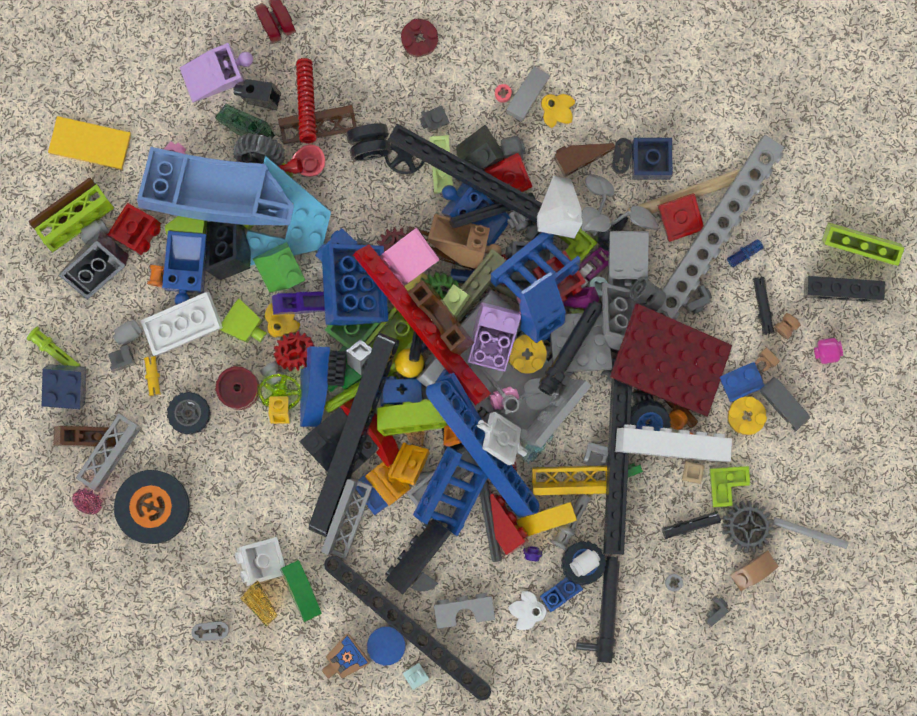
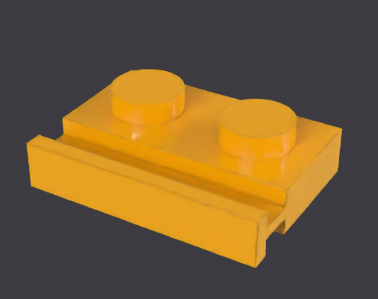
[388,442,430,485]
[365,462,411,506]

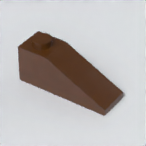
[554,143,615,177]
[53,426,116,447]

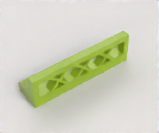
[35,184,114,253]

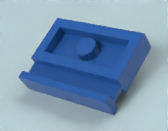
[720,362,765,402]

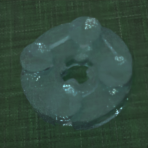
[522,434,555,464]

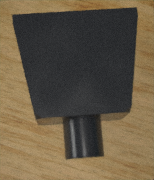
[234,79,281,111]

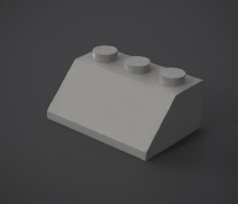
[602,283,637,350]

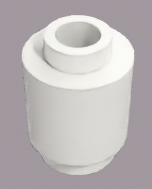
[570,549,600,577]

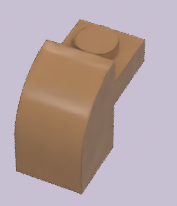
[730,550,779,591]

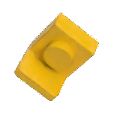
[268,396,290,424]

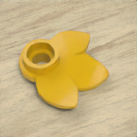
[541,94,575,128]
[265,303,301,338]

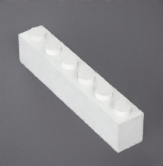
[615,424,732,462]

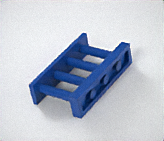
[491,232,580,312]
[413,447,488,536]

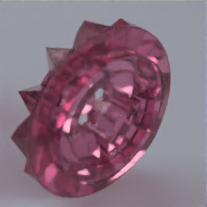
[72,488,103,515]

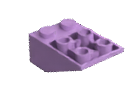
[467,302,521,372]

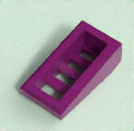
[578,247,609,283]
[563,287,599,309]

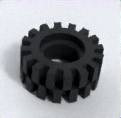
[327,350,346,386]

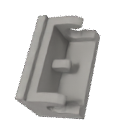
[582,442,608,466]

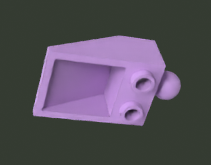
[180,43,253,102]

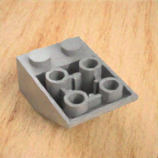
[607,231,649,289]

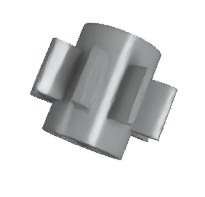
[507,211,530,232]

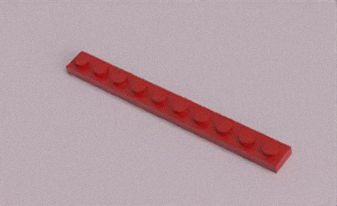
[353,244,491,406]

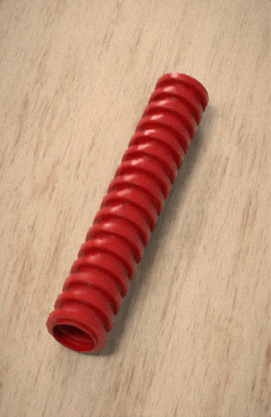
[296,58,317,144]

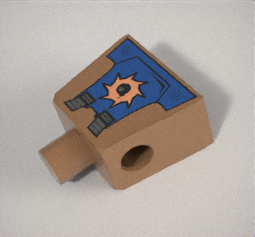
[322,633,371,679]

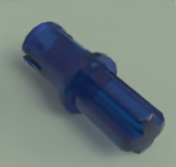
[727,239,764,268]

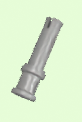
[551,494,591,551]

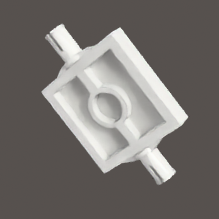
[477,412,528,465]

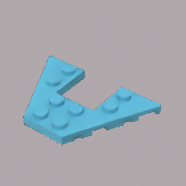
[246,156,331,266]

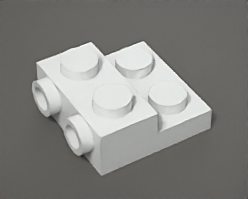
[235,537,285,586]

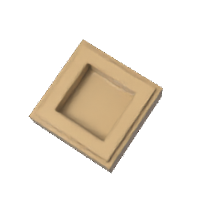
[682,461,705,484]

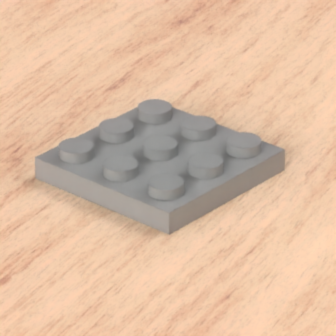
[550,312,612,373]

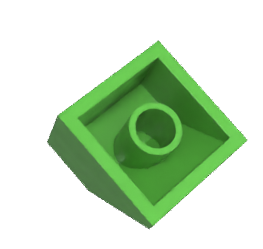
[252,242,305,293]

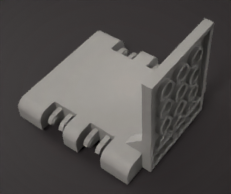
[416,290,592,448]

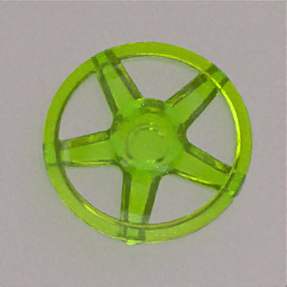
[258,374,302,410]

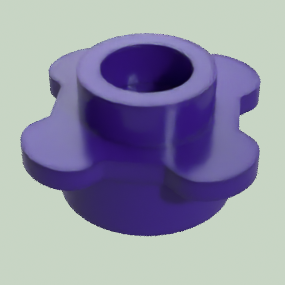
[523,546,543,562]

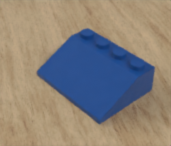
[321,244,388,325]

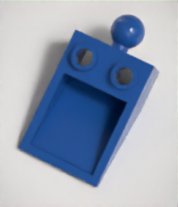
[441,183,510,246]
[162,231,207,305]
[521,272,566,343]

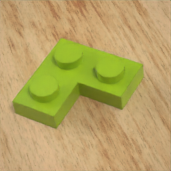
[557,228,597,263]
[709,466,750,507]

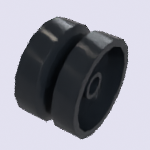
[346,123,392,161]

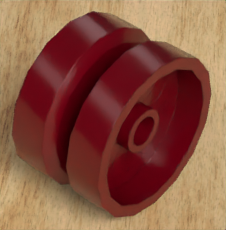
[254,0,296,44]
[215,366,261,410]

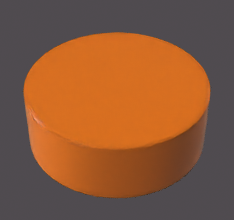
[669,409,688,430]

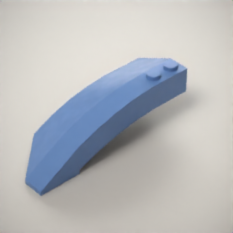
[137,147,294,225]

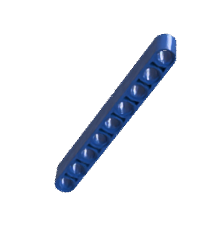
[426,380,540,517]

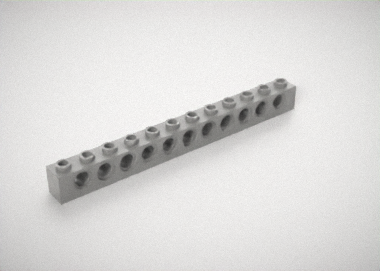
[656,135,784,320]

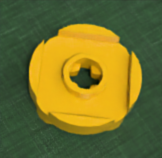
[508,335,547,374]
[728,397,767,435]

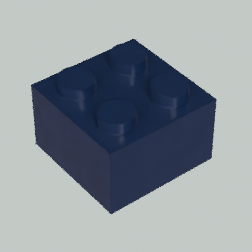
[632,138,673,180]
[41,364,86,410]

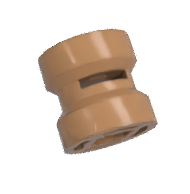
[774,313,801,340]

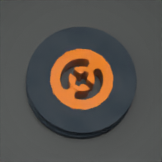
[114,470,190,544]

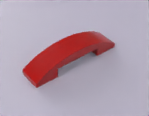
[341,398,399,467]

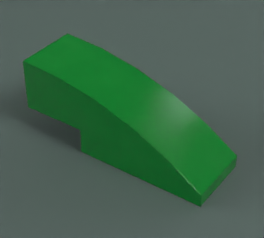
[280,560,322,622]

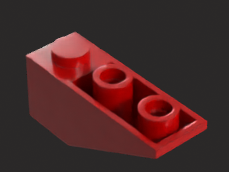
[490,493,529,555]

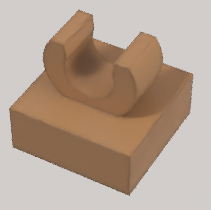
[755,347,780,372]

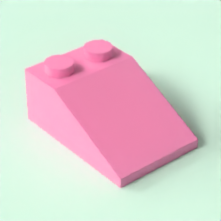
[379,228,439,286]

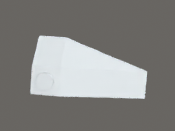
[537,176,582,238]

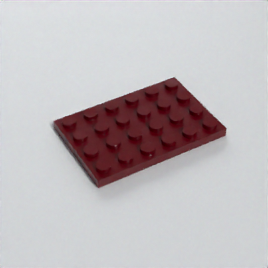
[610,304,732,417]

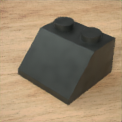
[456,125,505,171]

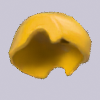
[395,348,425,378]

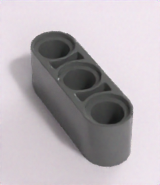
[759,377,811,431]

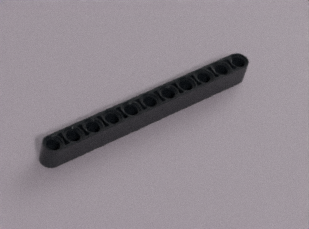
[308,333,399,537]
[324,556,491,700]

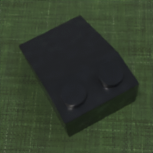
[206,221,251,280]
[58,230,129,300]

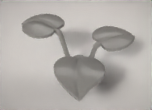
[581,174,658,236]
[470,363,559,424]

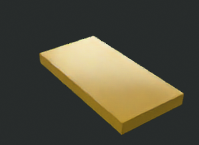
[48,116,131,170]

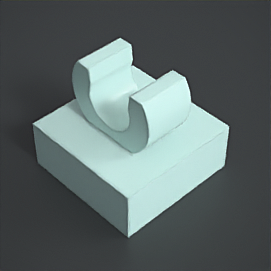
[403,663,429,690]

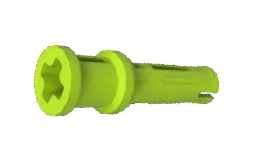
[26,326,81,366]

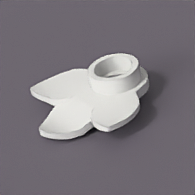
[508,591,547,630]

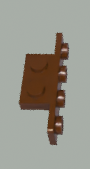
[29,178,96,230]

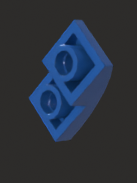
[540,577,583,612]

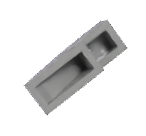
[506,66,551,122]

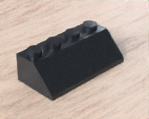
[385,519,451,595]

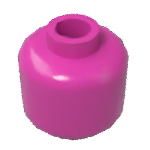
[814,338,843,364]

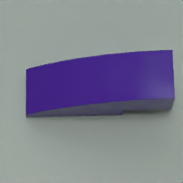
[272,292,325,315]

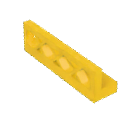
[532,465,607,495]

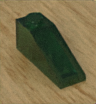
[215,104,275,139]

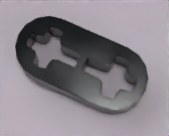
[612,138,632,174]

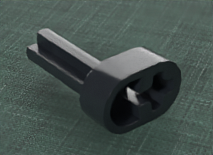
[595,214,629,252]

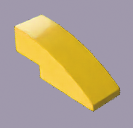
[517,502,577,536]

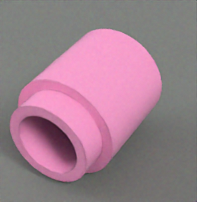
[489,386,519,411]

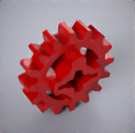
[273,331,315,371]

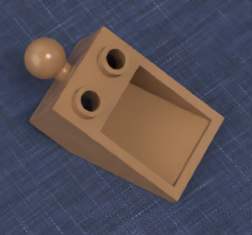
[427,214,502,269]

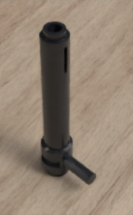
[538,301,602,396]
[576,556,620,663]

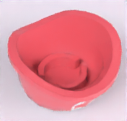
[292,144,325,177]

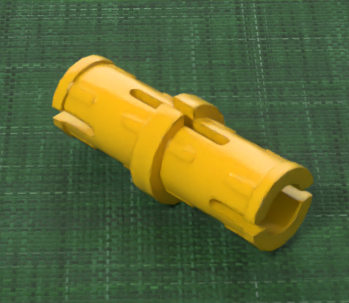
[144,356,161,396]

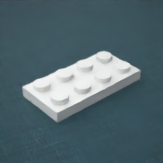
[141,292,223,356]

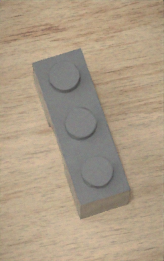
[434,593,495,629]

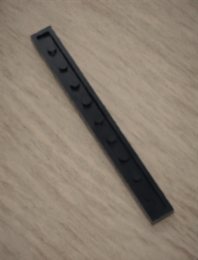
[387,124,542,223]
[603,358,632,555]

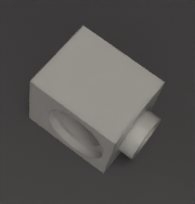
[346,340,372,375]

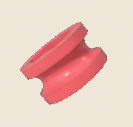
[495,84,512,103]

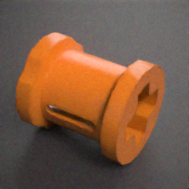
[147,265,164,287]

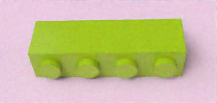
[822,222,905,266]
[377,399,448,436]

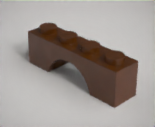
[408,280,475,355]

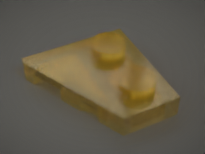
[240,580,278,627]

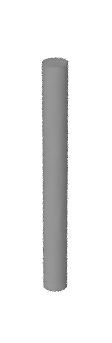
[772,517,849,549]

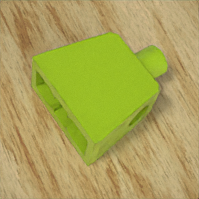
[219,298,267,343]

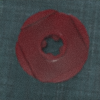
[401,19,438,57]

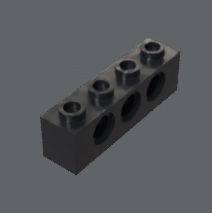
[803,276,885,303]

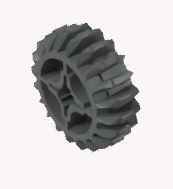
[233,133,285,166]
[721,501,775,553]

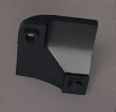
[299,406,378,473]

